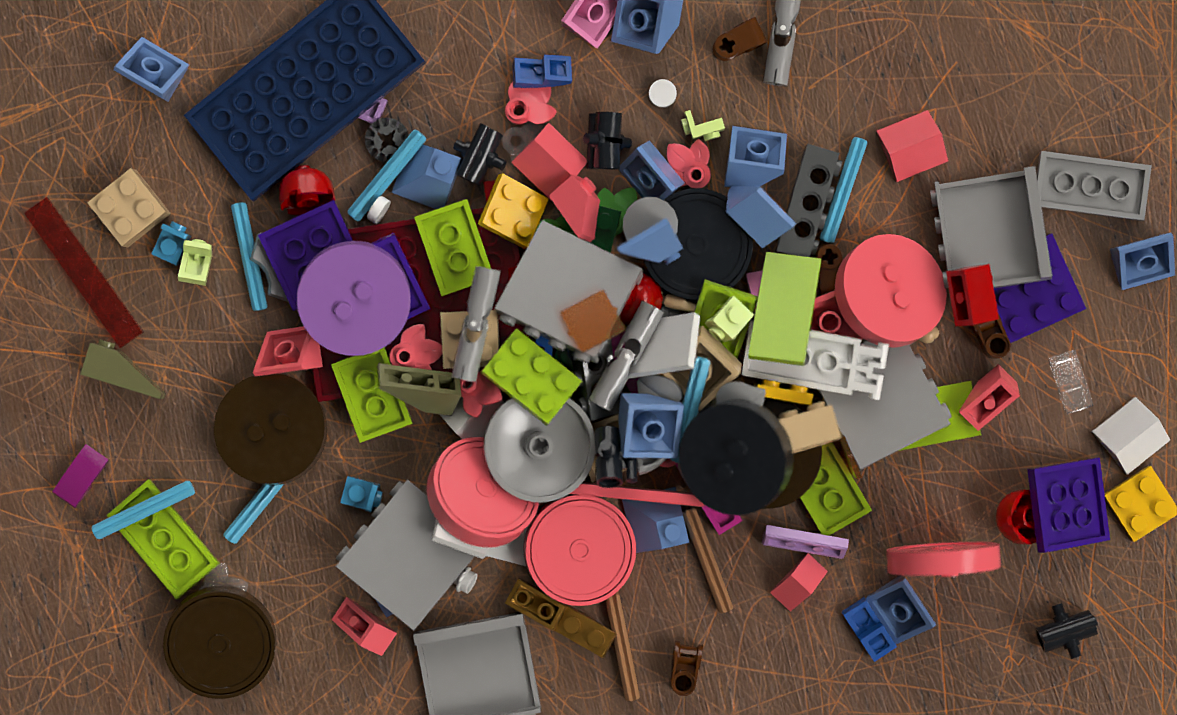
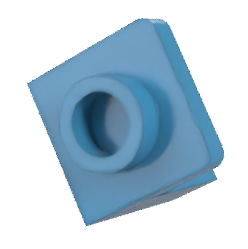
[151,221,191,266]
[340,476,383,512]

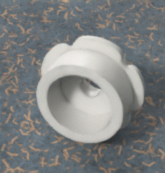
[453,567,477,594]

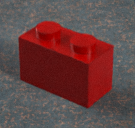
[946,264,999,326]

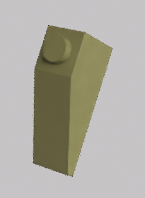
[80,339,166,399]
[377,363,461,416]

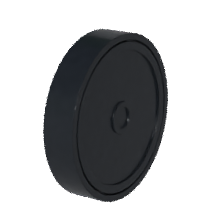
[643,188,753,300]
[679,400,793,515]

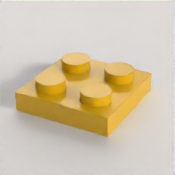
[478,173,548,249]
[754,379,813,405]
[1104,466,1177,542]

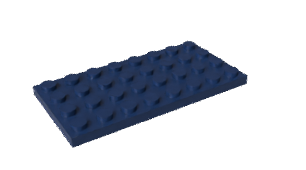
[184,0,426,202]

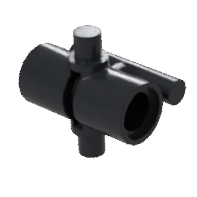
[583,112,632,170]
[453,123,507,185]
[594,426,638,488]
[1036,603,1098,659]

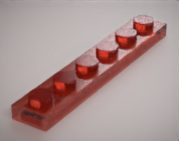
[24,197,144,348]

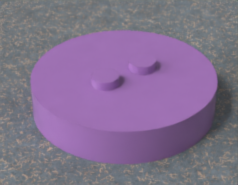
[297,241,411,356]

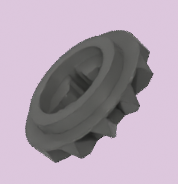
[365,118,409,162]

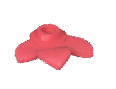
[505,82,557,125]
[667,139,711,189]
[389,324,443,370]
[460,369,503,418]

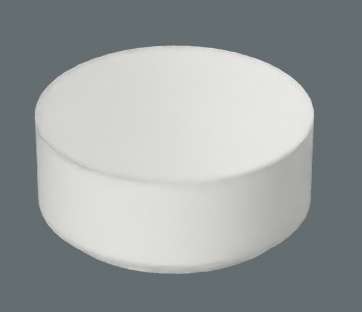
[649,79,677,108]
[367,196,391,224]

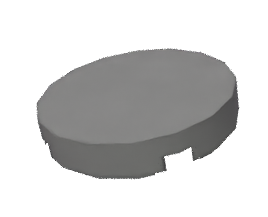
[623,197,678,241]

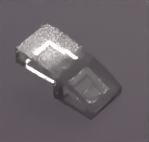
[1048,350,1093,414]

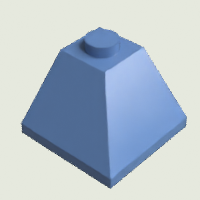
[611,0,683,54]
[724,126,787,187]
[391,145,463,209]
[617,218,683,265]
[618,393,684,458]
[622,487,689,553]

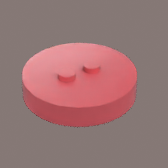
[835,234,947,348]
[427,437,539,548]
[523,494,636,606]
[886,542,1001,577]

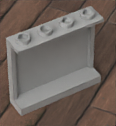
[930,166,1052,288]
[495,220,644,364]
[817,341,952,471]
[335,480,475,630]
[413,612,541,715]

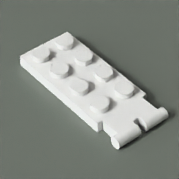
[742,319,889,400]

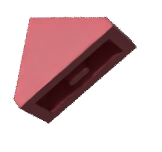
[770,553,828,612]

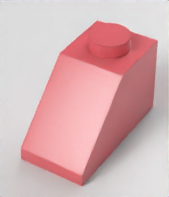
[549,174,600,242]
[959,364,1020,431]
[331,597,397,656]

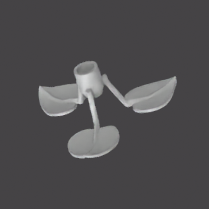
[637,375,766,481]

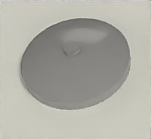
[483,398,595,502]

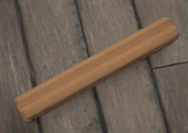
[682,508,733,613]
[606,592,640,701]

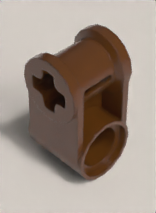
[712,17,768,62]
[815,244,843,296]
[970,313,1011,359]
[670,641,703,696]

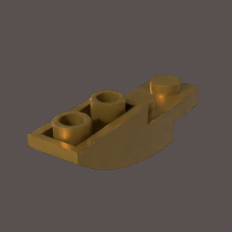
[505,579,617,658]

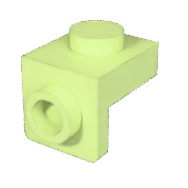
[681,110,725,141]
[178,239,212,286]
[705,296,754,342]

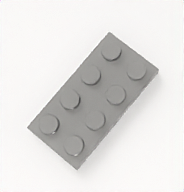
[1037,151,1152,221]

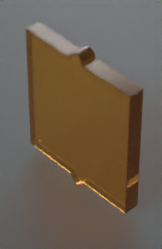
[560,289,626,353]
[836,432,862,479]

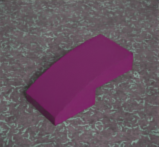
[52,444,109,508]

